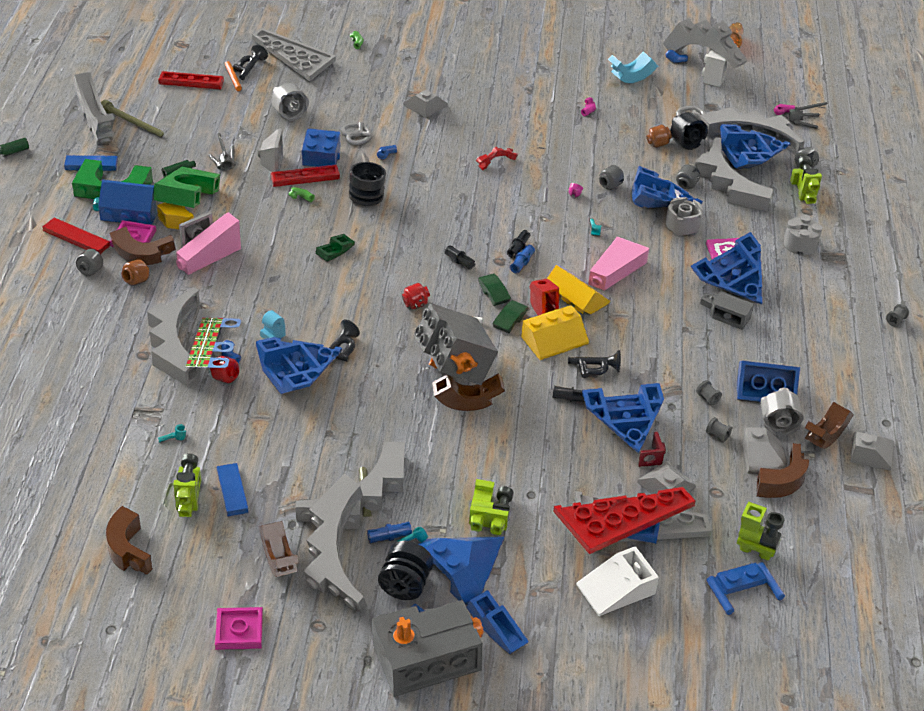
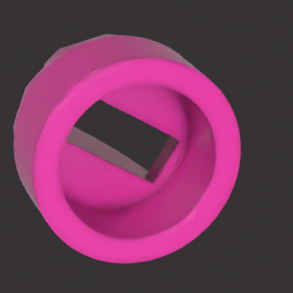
[568,183,583,198]

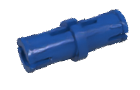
[510,245,535,274]
[367,521,412,544]

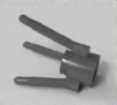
[789,102,828,129]
[208,133,236,171]

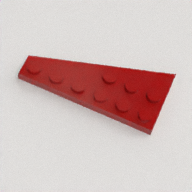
[553,487,696,555]

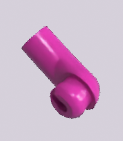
[581,97,596,116]
[774,104,795,115]

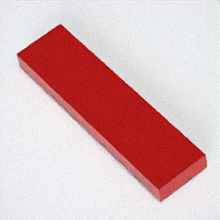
[158,71,224,90]
[270,165,340,187]
[42,217,110,254]

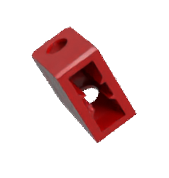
[529,278,559,315]

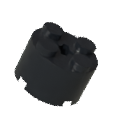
[670,112,708,150]

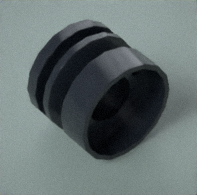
[348,162,386,206]
[378,541,433,600]

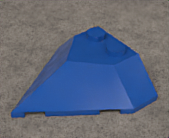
[720,124,791,169]
[632,166,703,208]
[691,232,763,304]
[256,337,342,394]
[582,383,664,453]
[419,536,505,606]

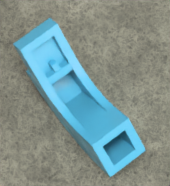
[608,52,658,83]

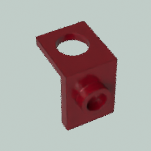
[638,432,666,467]

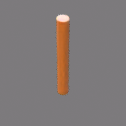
[225,61,242,91]

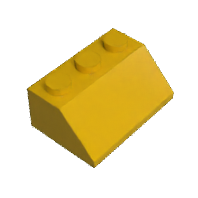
[547,265,610,315]
[521,305,589,360]

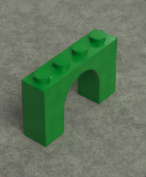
[72,159,153,199]
[154,167,220,208]

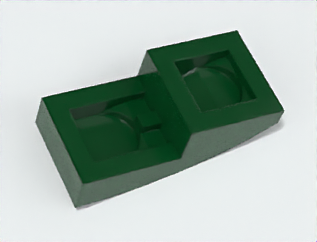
[315,234,355,262]
[477,273,511,306]
[492,300,529,334]

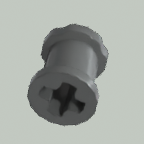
[886,304,909,327]
[696,380,722,406]
[706,417,733,442]

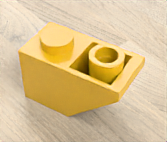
[157,202,194,229]

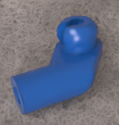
[665,50,688,63]
[377,145,397,160]
[221,340,241,363]

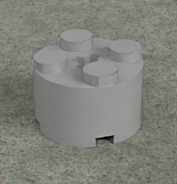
[272,83,309,121]
[666,197,703,237]
[784,215,823,255]
[761,388,804,435]

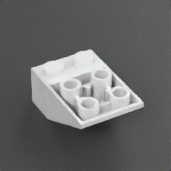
[702,48,728,87]
[576,546,659,616]

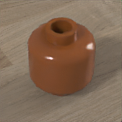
[646,124,672,148]
[121,259,149,285]

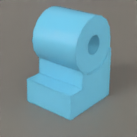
[260,310,286,339]

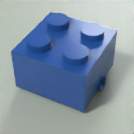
[302,129,341,167]

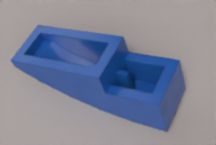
[466,590,529,654]

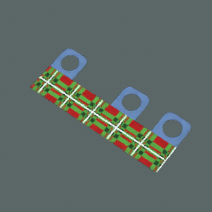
[186,318,241,368]

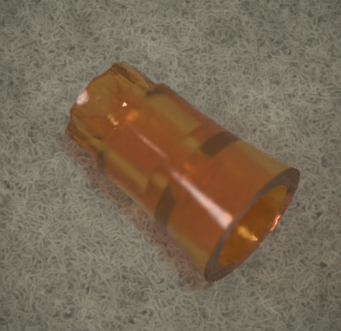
[729,22,744,48]

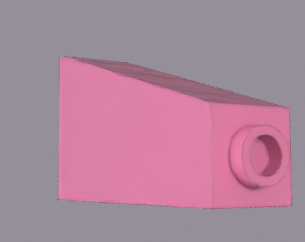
[176,212,241,275]
[588,237,649,291]

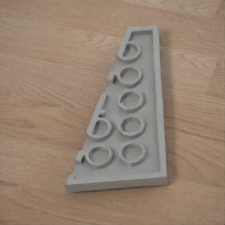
[252,28,336,81]
[574,491,712,542]

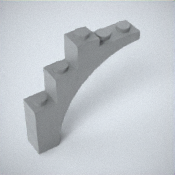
[663,18,747,69]
[73,72,115,145]
[700,107,805,155]
[695,137,773,212]
[147,287,200,386]
[296,441,405,529]
[304,474,367,612]

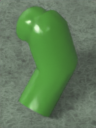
[350,31,364,49]
[289,187,315,202]

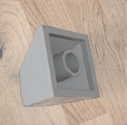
[403,90,448,118]
[258,128,283,172]
[179,212,213,248]
[742,427,788,474]
[850,432,894,471]
[637,461,696,494]

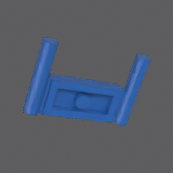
[706,562,785,615]

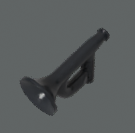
[233,45,268,80]
[329,319,360,362]
[568,350,621,378]

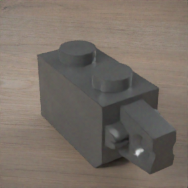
[700,291,754,330]

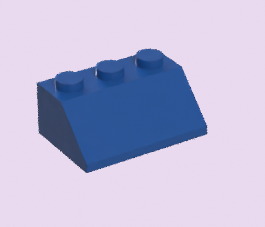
[98,180,157,225]
[737,361,800,402]

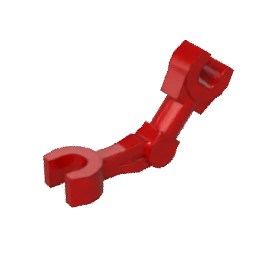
[476,147,518,170]

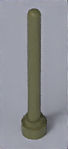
[101,100,164,137]

